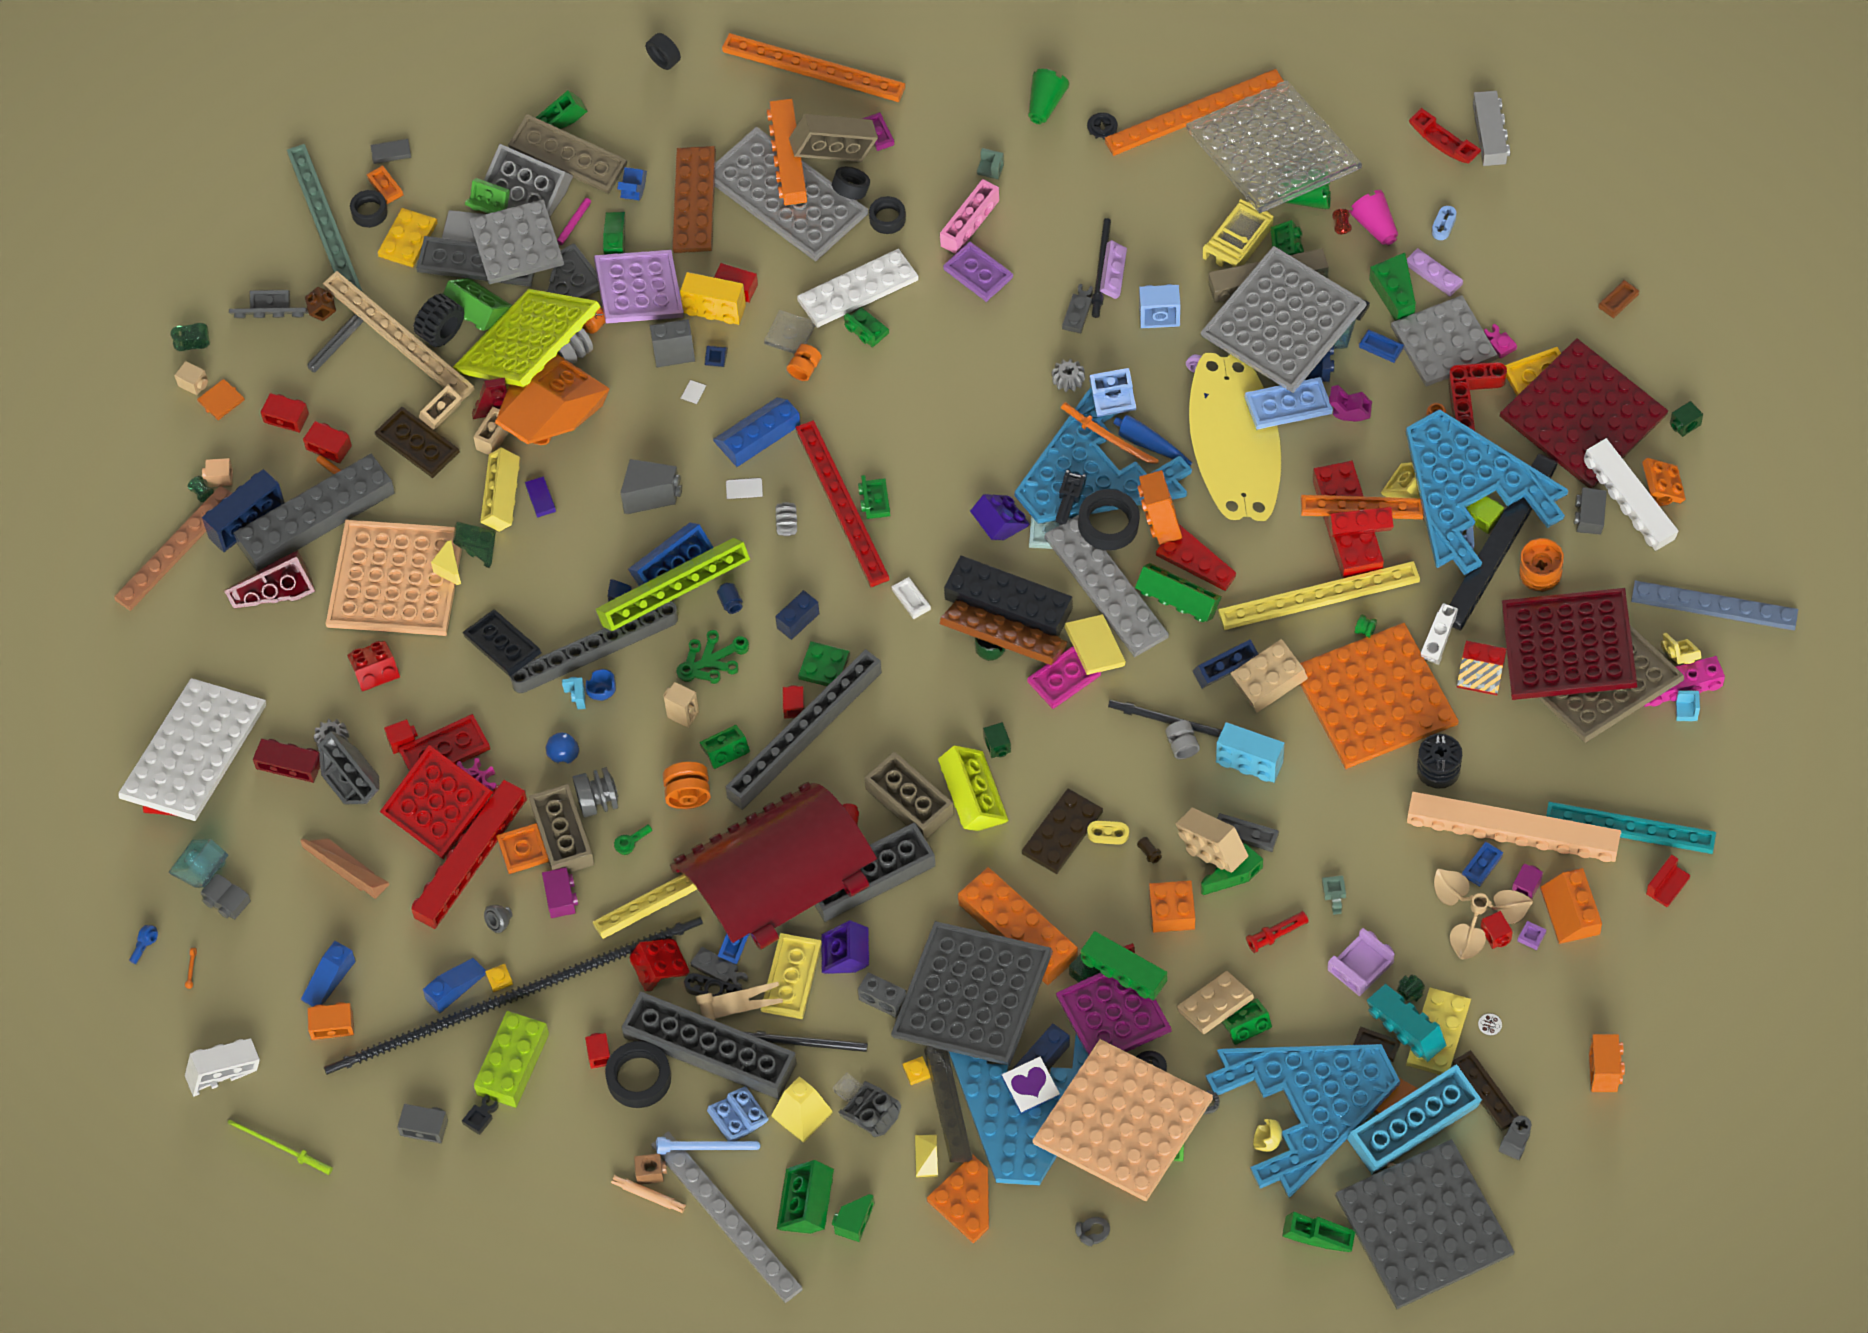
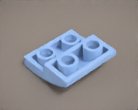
[707,1086,769,1141]

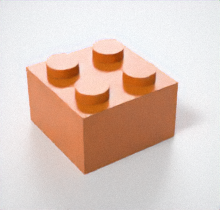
[1149,880,1195,933]
[1589,1034,1625,1092]

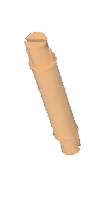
[611,1175,686,1213]

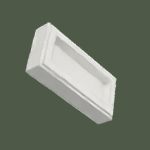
[892,577,931,619]

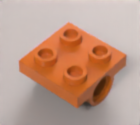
[1642,458,1686,506]

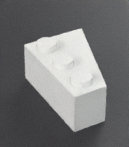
[185,1038,260,1097]

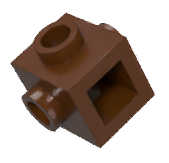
[305,287,336,321]

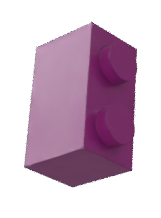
[542,867,578,918]

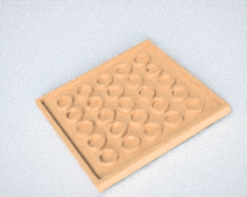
[326,520,465,636]
[1033,1039,1213,1202]

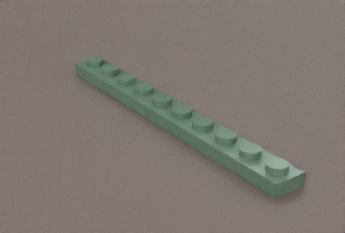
[287,144,362,291]

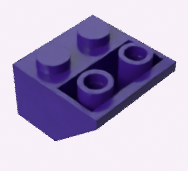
[970,494,1030,541]

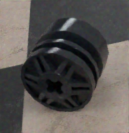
[1417,734,1463,789]

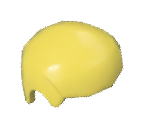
[1253,1119,1282,1152]

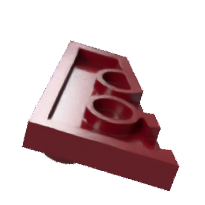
[472,378,507,419]

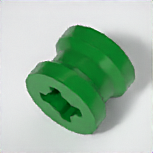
[1354,614,1377,638]

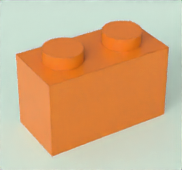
[308,1002,354,1040]

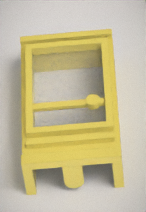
[1203,199,1274,267]

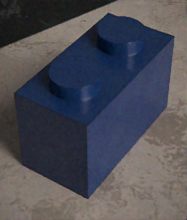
[775,590,820,640]

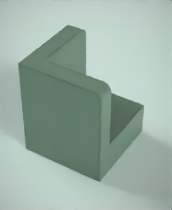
[977,148,1004,180]

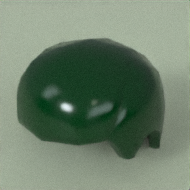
[975,637,1006,661]

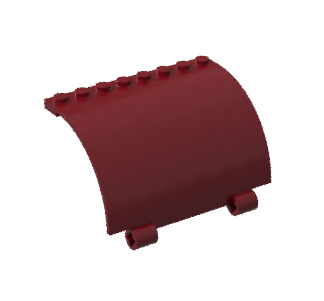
[670,782,877,950]

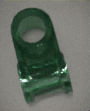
[171,323,210,351]

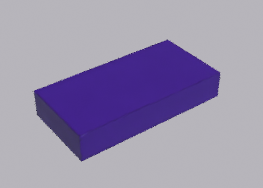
[525,476,556,518]

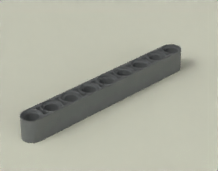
[510,601,678,693]

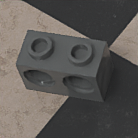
[858,972,906,1018]

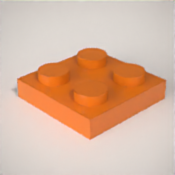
[496,823,549,874]

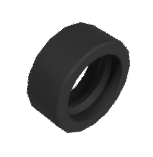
[645,33,681,70]
[832,166,870,200]
[350,190,388,228]
[869,196,906,234]

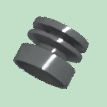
[572,767,618,818]

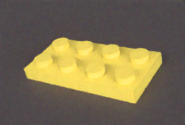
[761,933,822,1019]
[1406,987,1471,1075]

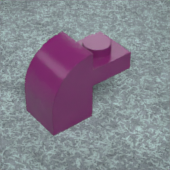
[1329,385,1372,422]

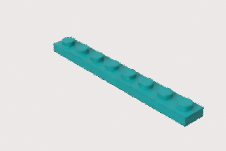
[1546,802,1716,854]

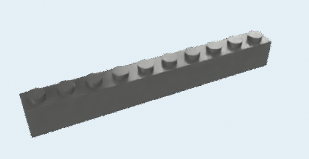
[725,649,882,810]

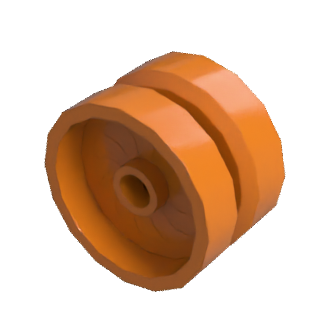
[663,762,711,809]

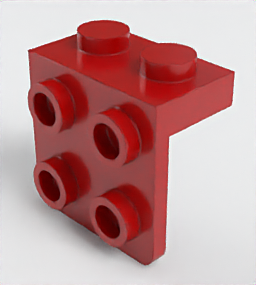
[347,641,400,692]
[629,939,690,992]

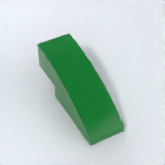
[1282,1212,1355,1252]

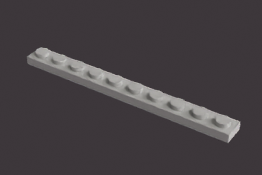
[651,1131,802,1303]

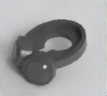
[1075,1217,1110,1247]

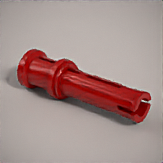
[1246,911,1309,953]

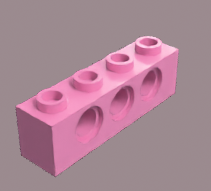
[940,179,999,254]

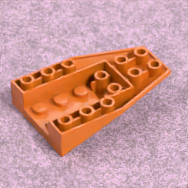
[495,354,610,444]

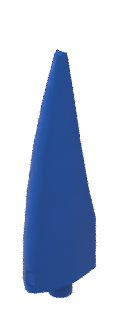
[1113,415,1192,466]

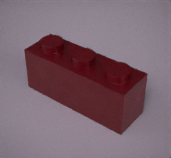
[253,738,320,783]

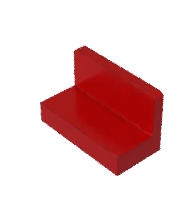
[1646,855,1690,907]

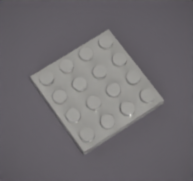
[469,199,564,285]
[1391,295,1498,387]

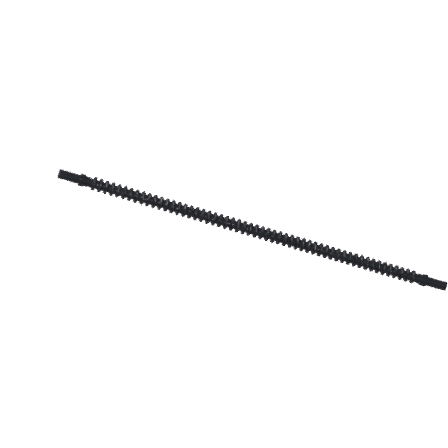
[324,916,703,1075]

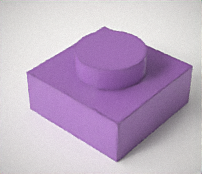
[1518,921,1546,950]

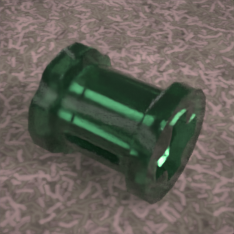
[188,476,214,502]

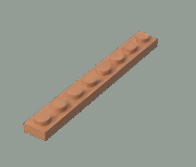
[114,485,232,611]

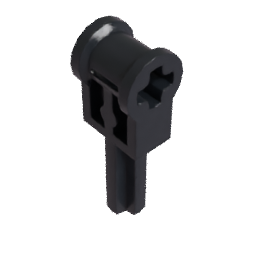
[1055,469,1087,525]

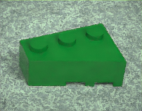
[1369,253,1416,321]

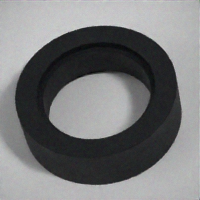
[1078,489,1140,550]
[605,1041,671,1108]

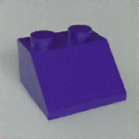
[821,920,869,974]

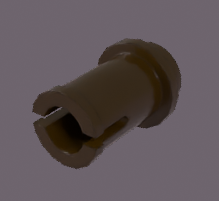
[1137,837,1162,864]

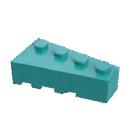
[1367,984,1447,1062]

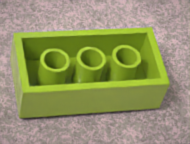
[474,1011,549,1108]

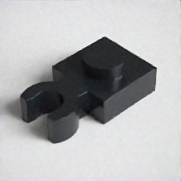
[462,1095,499,1135]

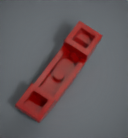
[1409,108,1481,164]

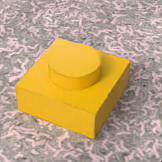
[485,964,513,993]
[902,1056,931,1085]

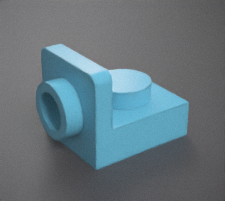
[562,677,586,709]

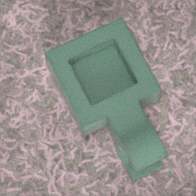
[1322,876,1346,915]

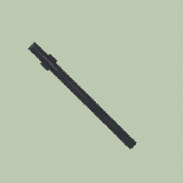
[1091,218,1111,318]
[1108,699,1222,737]
[742,1031,868,1052]

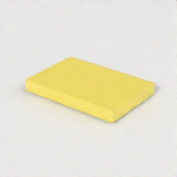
[1065,614,1126,675]

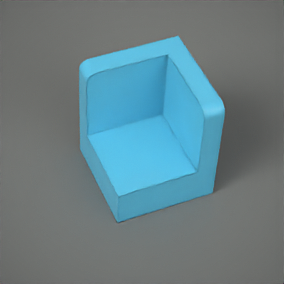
[1676,691,1700,721]

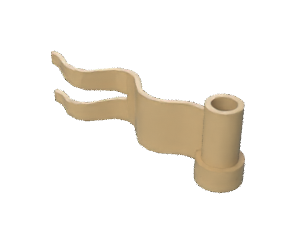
[695,982,783,1021]

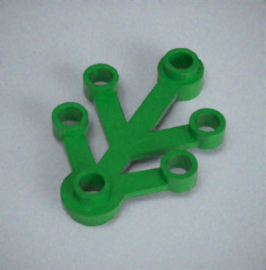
[676,630,749,684]

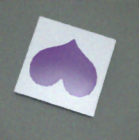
[1001,1057,1060,1114]

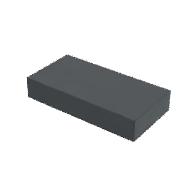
[370,139,411,164]

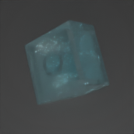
[169,839,228,888]

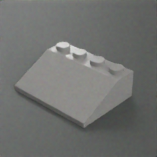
[484,144,573,217]

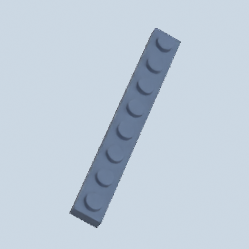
[1631,581,1798,631]

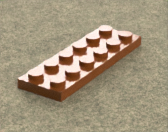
[673,146,716,253]
[939,601,1068,665]

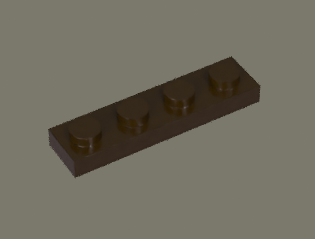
[1452,1050,1519,1131]

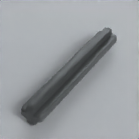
[307,314,363,372]

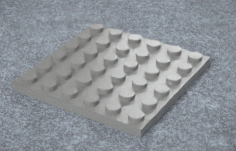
[1201,246,1367,393]

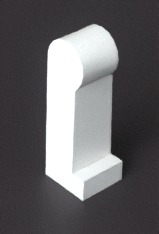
[1421,603,1458,665]

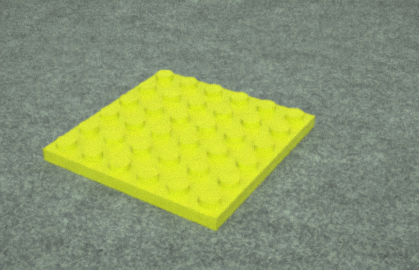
[453,289,601,387]

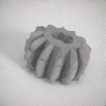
[1052,358,1085,392]
[776,502,797,536]
[314,718,349,747]

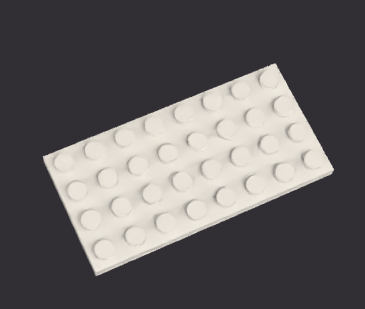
[119,678,266,821]

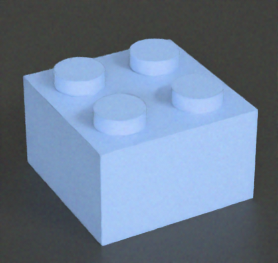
[1139,284,1180,328]

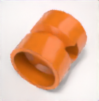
[787,344,822,381]

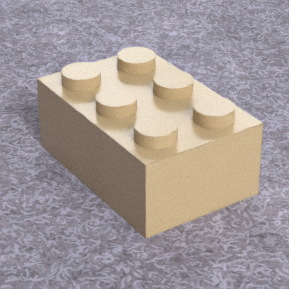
[1231,639,1308,713]
[1176,807,1248,873]

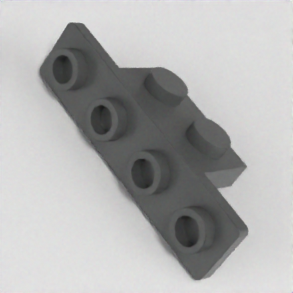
[229,290,309,318]

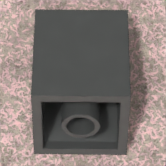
[650,319,695,368]
[620,459,682,514]

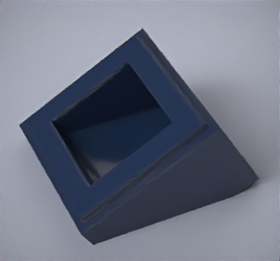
[705,346,728,367]
[607,579,632,602]

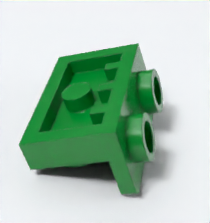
[1271,220,1304,255]
[844,307,889,348]
[699,725,750,769]
[1221,998,1272,1045]

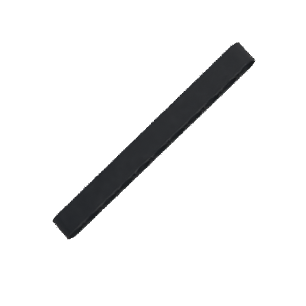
[1449,453,1558,631]

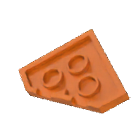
[927,1154,989,1243]

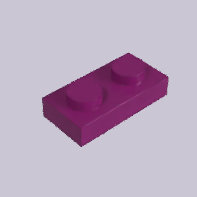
[862,112,895,151]

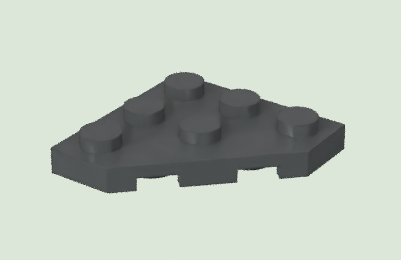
[546,243,599,299]

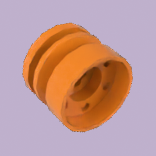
[1519,538,1564,592]

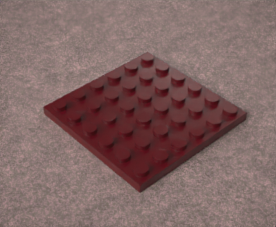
[1499,338,1669,489]
[1502,588,1637,700]

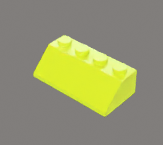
[938,745,1009,831]

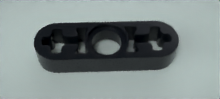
[684,973,742,997]

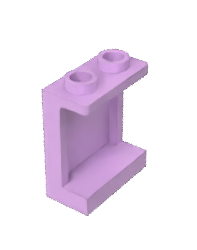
[1328,928,1395,997]

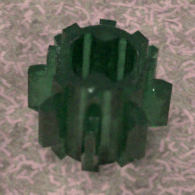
[1397,974,1425,1003]

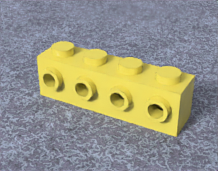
[480,447,520,532]

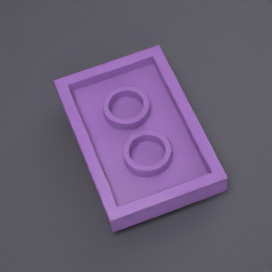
[943,242,1013,302]

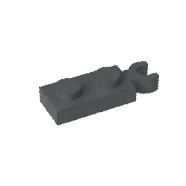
[1062,284,1093,334]
[691,947,748,988]

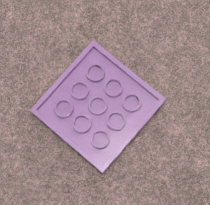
[594,250,684,323]

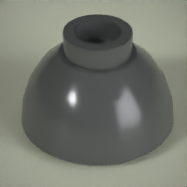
[484,905,512,933]

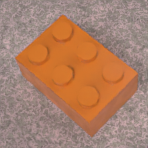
[1137,470,1182,545]

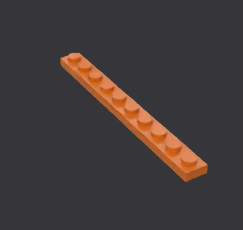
[722,33,905,102]
[1105,69,1285,156]

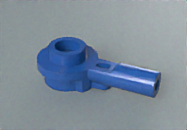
[129,925,158,964]

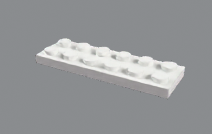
[797,248,918,328]

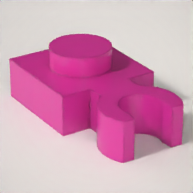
[1484,324,1517,359]

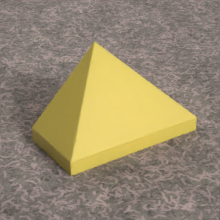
[915,1135,938,1177]

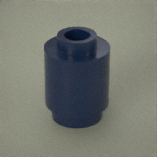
[717,583,743,614]

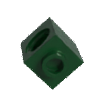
[1670,401,1703,437]
[983,722,1011,759]

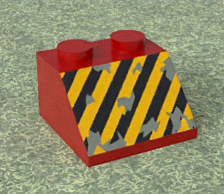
[1457,640,1507,695]

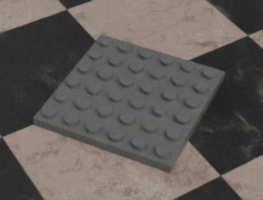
[891,921,1053,1066]
[1335,1139,1515,1309]

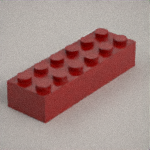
[1313,460,1384,579]

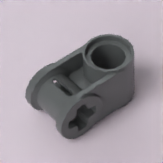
[1499,1116,1532,1160]

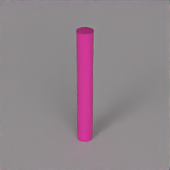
[557,198,591,246]

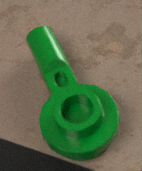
[614,824,652,855]

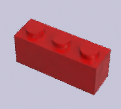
[1328,507,1394,537]

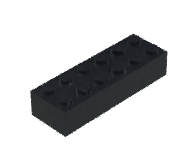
[944,555,1073,637]

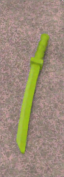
[227,1120,333,1175]

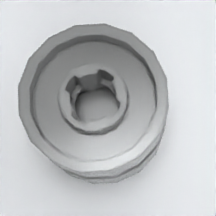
[1165,720,1200,759]

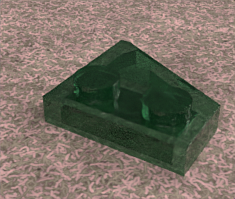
[453,522,496,568]

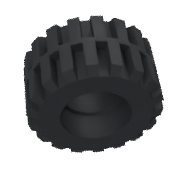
[413,293,465,347]

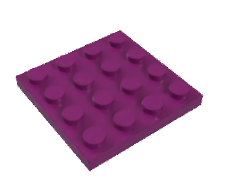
[1056,973,1172,1056]

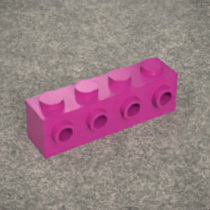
[1644,656,1725,707]

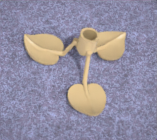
[1434,869,1533,959]

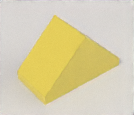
[431,540,461,585]

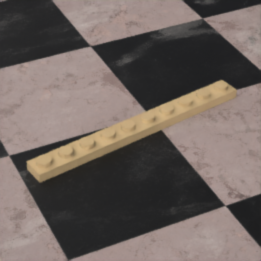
[323,271,475,402]

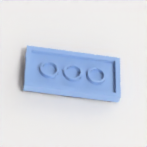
[1244,377,1333,430]

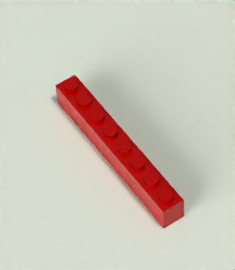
[412,780,527,929]

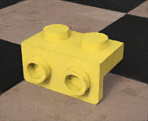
[1661,633,1701,664]

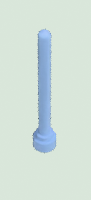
[656,1137,761,1154]

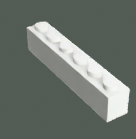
[1584,438,1678,551]

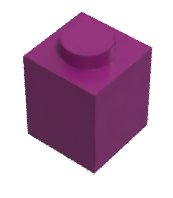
[1512,864,1543,899]

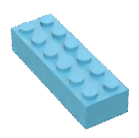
[1347,1064,1482,1175]

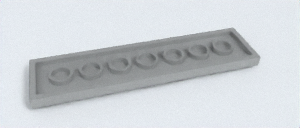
[1045,515,1169,657]

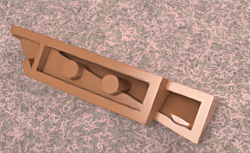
[300,839,390,899]

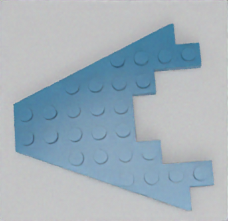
[1015,387,1192,524]
[1405,409,1568,575]
[948,1034,1088,1185]
[1206,1044,1400,1198]

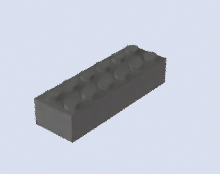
[814,822,936,922]

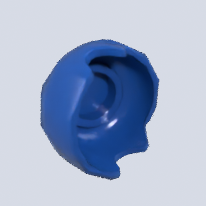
[585,669,616,701]
[545,732,579,764]

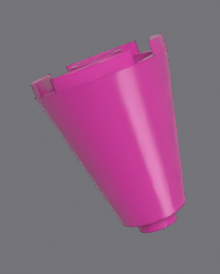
[1349,190,1398,246]

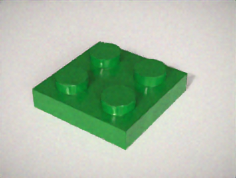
[798,641,850,686]

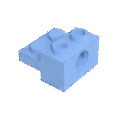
[1090,368,1136,417]

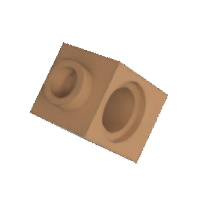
[634,1153,667,1185]

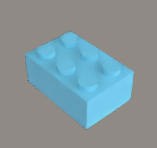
[1216,722,1285,783]

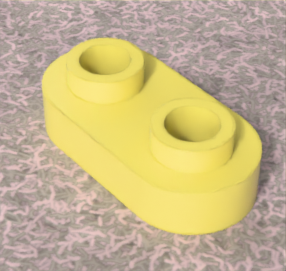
[1087,821,1129,845]

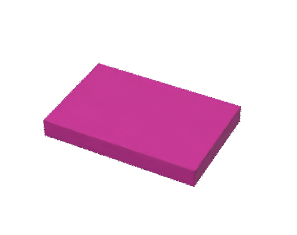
[1027,646,1101,709]

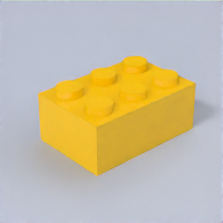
[680,272,746,325]

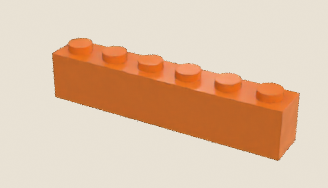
[767,99,807,205]

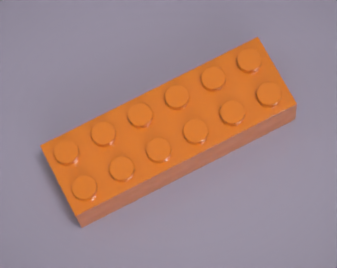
[958,867,1078,986]

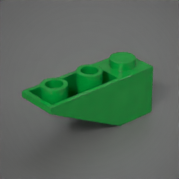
[1201,843,1263,895]

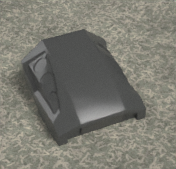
[838,1081,901,1137]

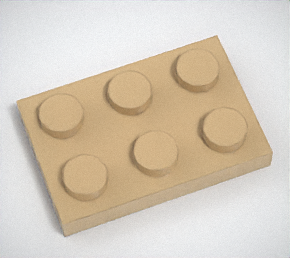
[1177,971,1254,1035]

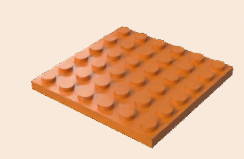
[1300,623,1459,769]

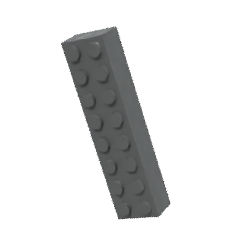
[234,453,395,572]
[622,991,797,1099]

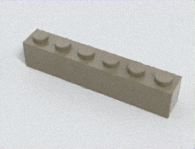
[1208,248,1329,302]

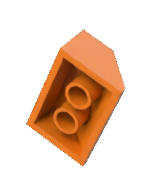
[1540,868,1602,944]

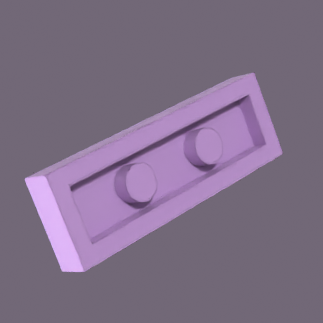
[1100,240,1127,299]
[1407,248,1463,296]

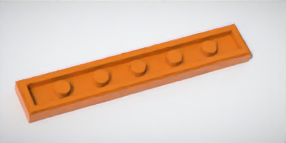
[1300,495,1423,519]

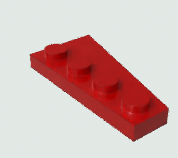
[1156,524,1236,591]

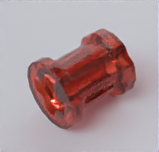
[1332,208,1352,235]

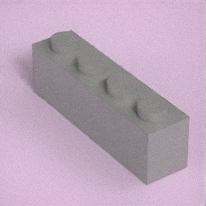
[1473,91,1510,166]

